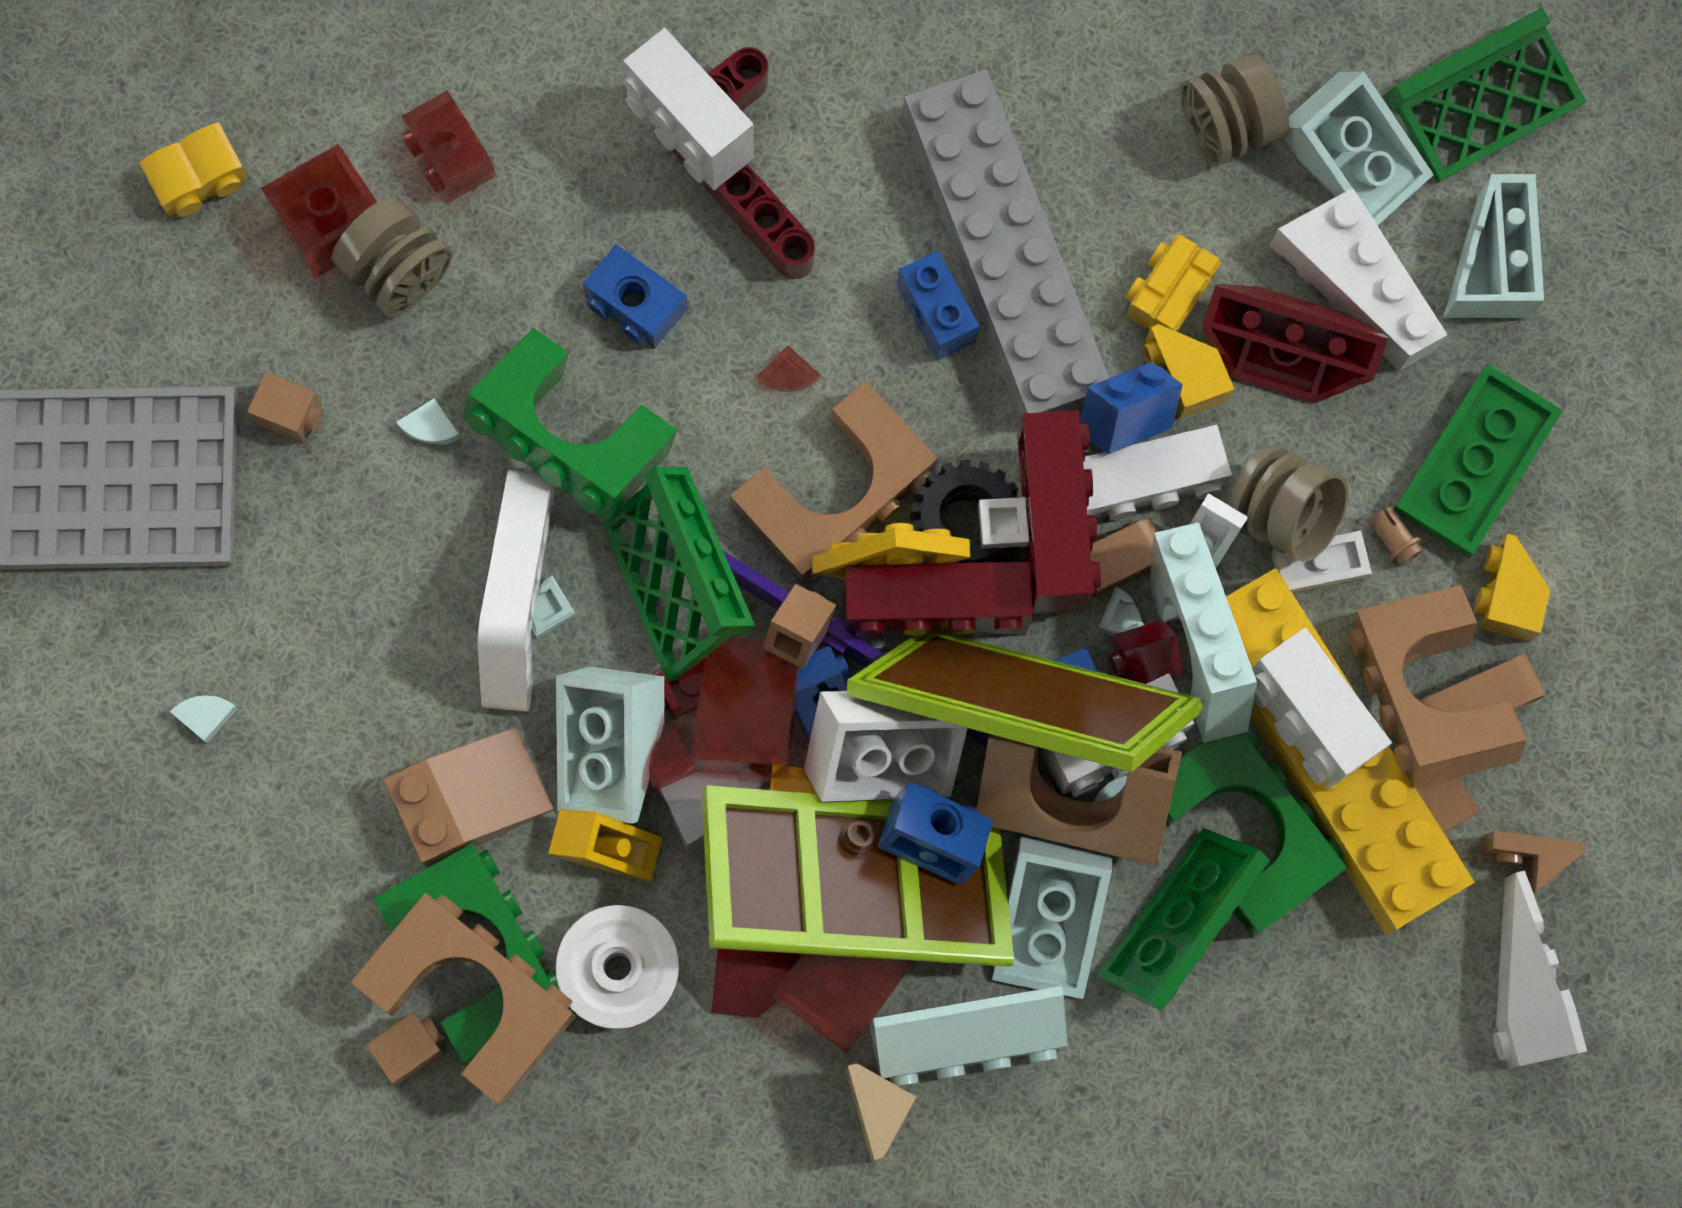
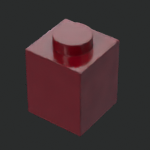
[1109,620,1185,684]

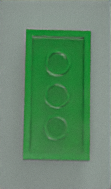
[1393,363,1563,558]
[1097,828,1270,1012]

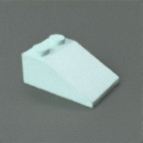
[1284,71,1434,226]
[556,667,664,824]
[992,833,1112,999]

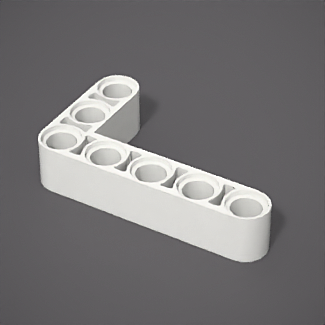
[478,470,555,712]

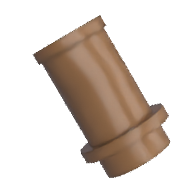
[1368,507,1423,566]

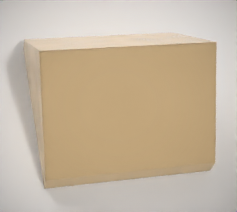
[846,1063,916,1163]

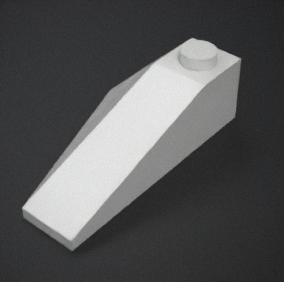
[1493,871,1587,1069]

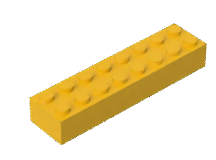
[1226,568,1475,935]

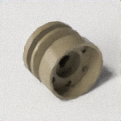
[1180,52,1289,167]
[331,196,453,317]
[1229,445,1349,562]

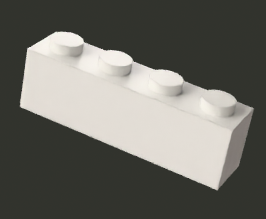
[1083,425,1232,520]

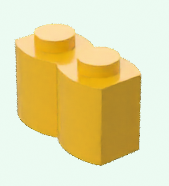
[139,122,248,217]

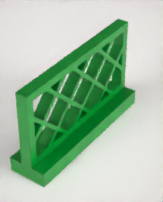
[1383,7,1587,183]
[602,466,755,681]

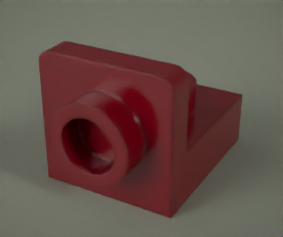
[653,658,724,720]

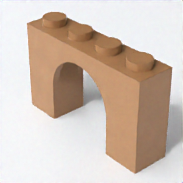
[730,381,938,584]
[1349,585,1527,788]
[976,734,1182,866]
[350,893,576,1107]

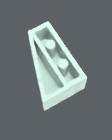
[1443,174,1544,318]

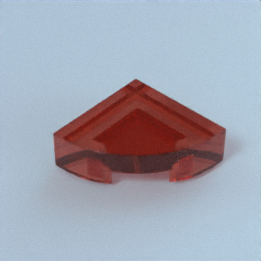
[757,346,820,392]
[649,727,696,792]

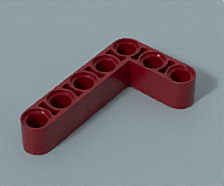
[672,47,815,279]

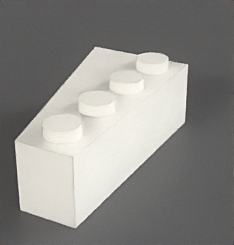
[1269,188,1447,371]

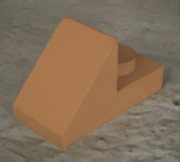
[1482,830,1586,893]

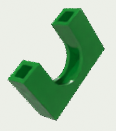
[462,327,677,522]
[1166,729,1347,938]
[373,843,560,1066]

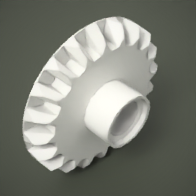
[556,905,679,1029]

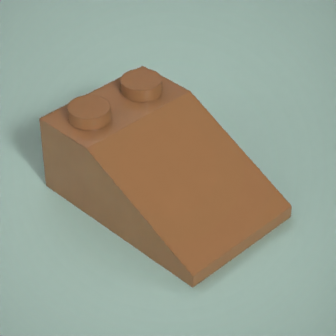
[383,728,554,868]

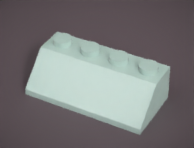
[870,986,1067,1087]

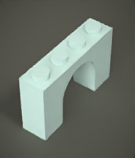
[1149,522,1257,743]

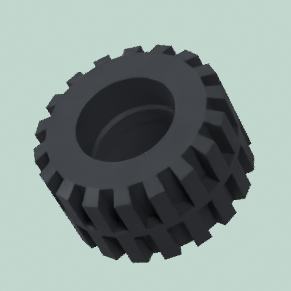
[909,460,1019,563]

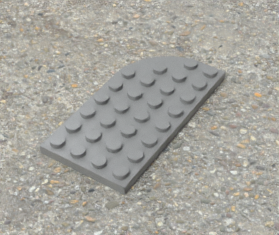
[0,387,237,570]

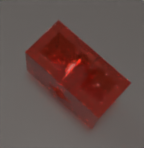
[401,90,496,202]

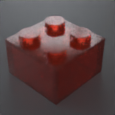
[261,143,377,279]

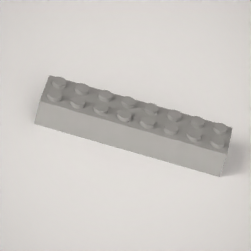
[902,69,1109,420]

